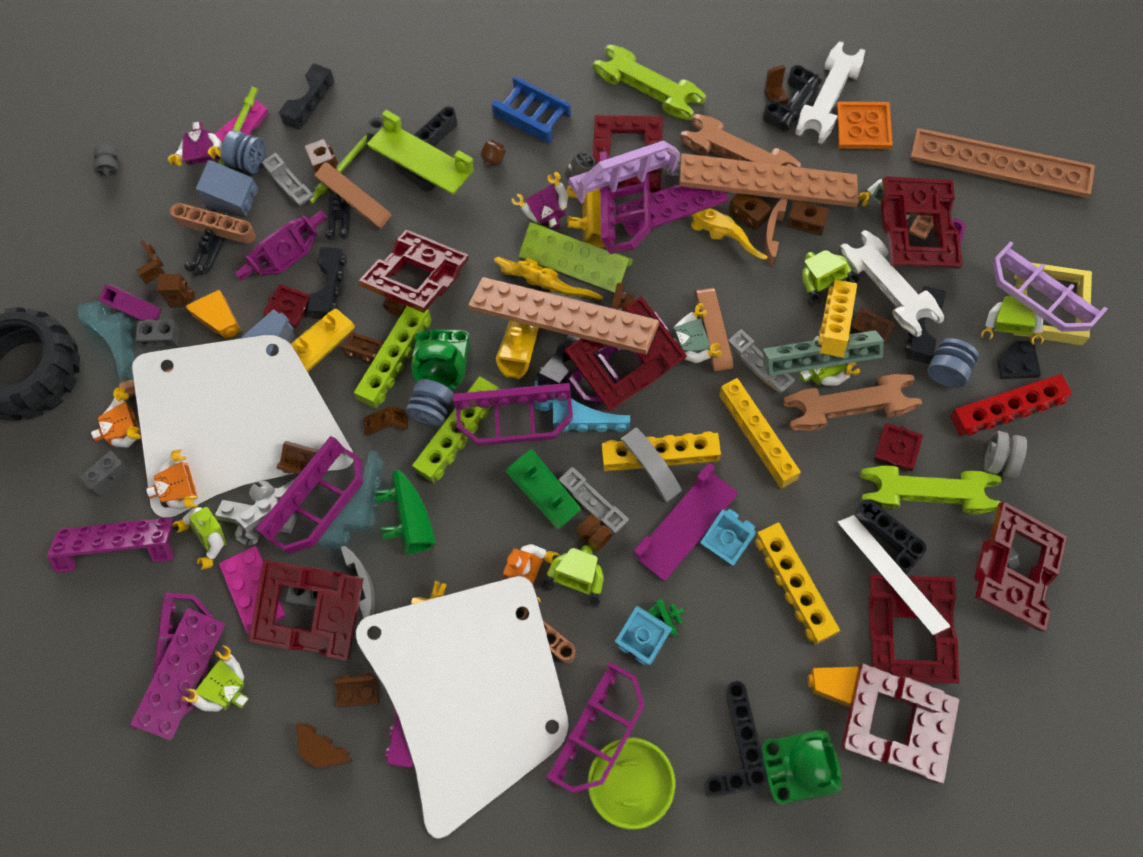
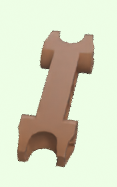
[680,114,801,168]
[783,374,922,431]

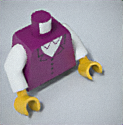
[168,122,222,166]
[511,172,568,230]

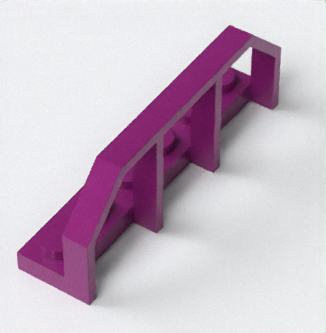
[600,151,651,254]
[567,311,670,403]
[453,383,573,446]
[256,436,363,554]
[152,593,214,718]
[547,662,645,794]

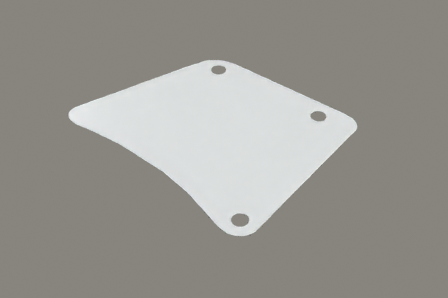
[132,335,353,517]
[356,576,568,838]

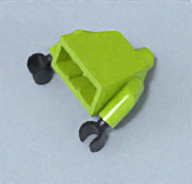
[802,251,859,306]
[540,545,604,608]

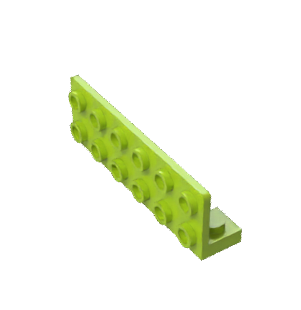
[368,110,474,195]
[519,222,633,293]

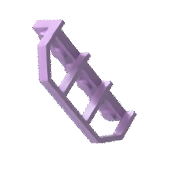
[568,141,680,203]
[992,241,1108,332]

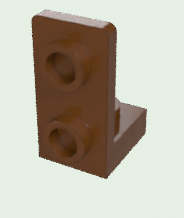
[764,65,788,104]
[136,240,165,284]
[363,406,408,436]

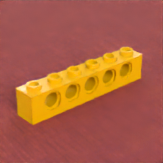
[818,279,857,358]
[719,378,801,489]
[602,431,721,471]
[755,522,840,645]

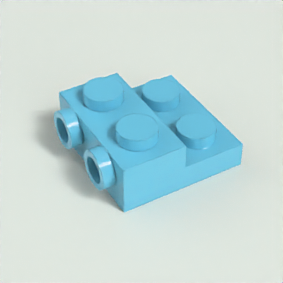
[700,509,757,566]
[615,606,672,665]

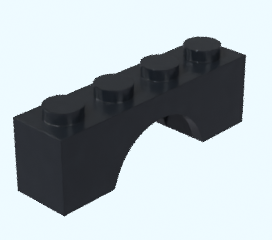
[278,63,335,130]
[308,247,347,319]
[905,286,946,364]
[537,335,580,386]

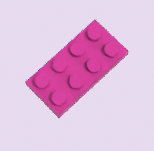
[219,546,287,635]

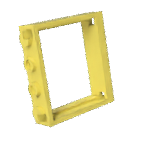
[1014,263,1092,346]

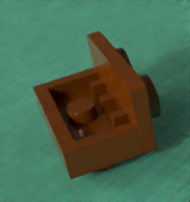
[851,307,896,344]
[340,332,384,364]
[276,441,319,475]

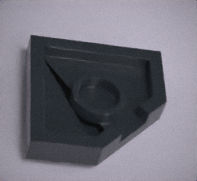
[997,341,1041,380]

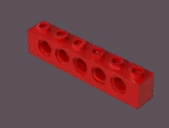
[950,374,1073,436]

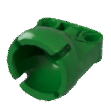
[411,330,471,390]
[762,730,842,804]

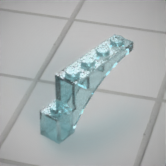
[78,301,134,382]
[317,451,383,549]

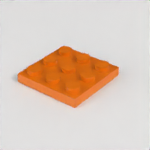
[836,102,893,149]

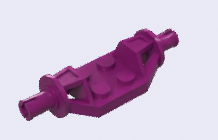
[234,210,328,282]

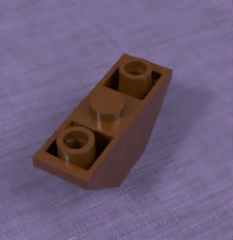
[296,722,353,770]

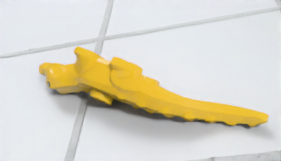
[691,208,767,260]
[494,257,603,301]

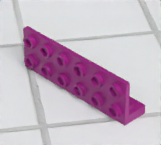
[616,184,728,236]
[633,463,738,581]
[46,517,175,573]
[128,608,225,740]

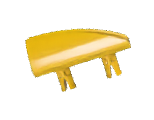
[566,186,605,248]
[291,309,355,373]
[496,320,539,379]

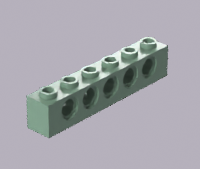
[763,330,884,376]

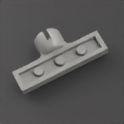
[234,476,313,533]
[215,500,297,546]

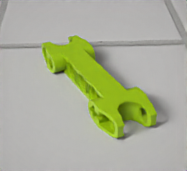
[593,45,706,120]
[860,466,1001,515]

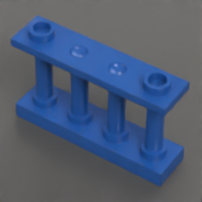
[491,76,571,144]

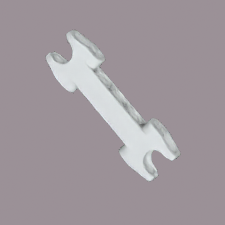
[795,41,866,144]
[840,230,944,337]

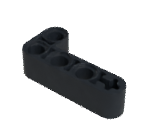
[855,500,927,574]

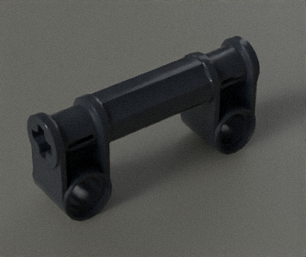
[763,65,822,132]

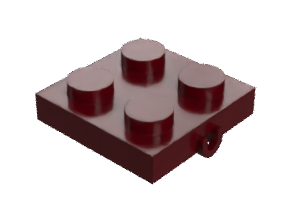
[263,284,310,329]
[874,422,923,472]

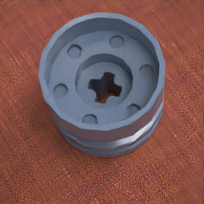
[221,130,266,174]
[927,338,979,388]
[405,379,453,427]

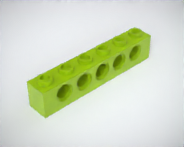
[354,306,431,409]
[412,376,499,484]

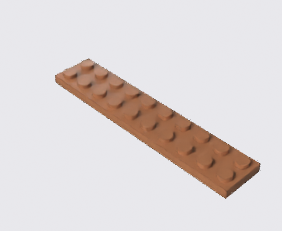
[910,128,1095,198]
[679,153,858,207]
[468,277,659,355]

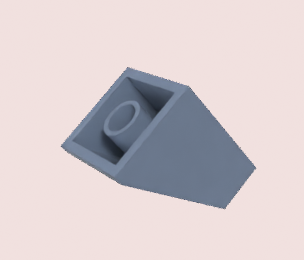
[196,160,258,217]
[240,309,296,356]

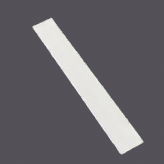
[838,515,951,635]

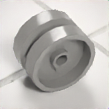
[984,430,1027,479]

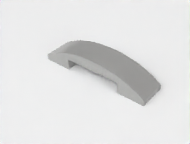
[262,153,314,206]
[728,329,795,393]
[621,427,682,502]
[559,467,629,534]
[341,546,375,618]

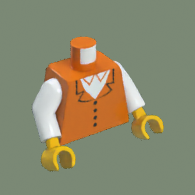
[91,388,142,448]
[147,449,198,510]
[503,544,560,602]

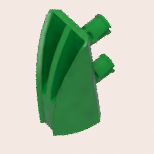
[505,448,581,529]
[374,470,436,555]

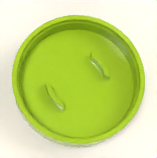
[588,738,675,830]

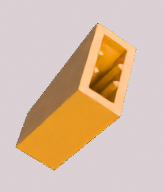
[186,290,241,339]
[807,667,859,708]

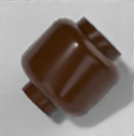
[480,139,506,167]

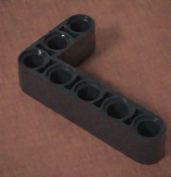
[394,106,458,192]
[704,681,768,798]

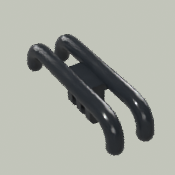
[325,176,350,240]
[184,209,230,275]

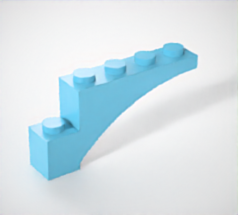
[534,381,630,432]

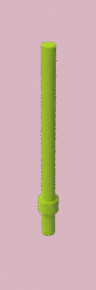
[218,87,258,166]
[308,134,368,204]

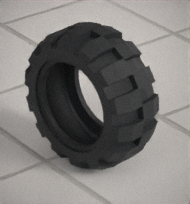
[0,307,80,421]

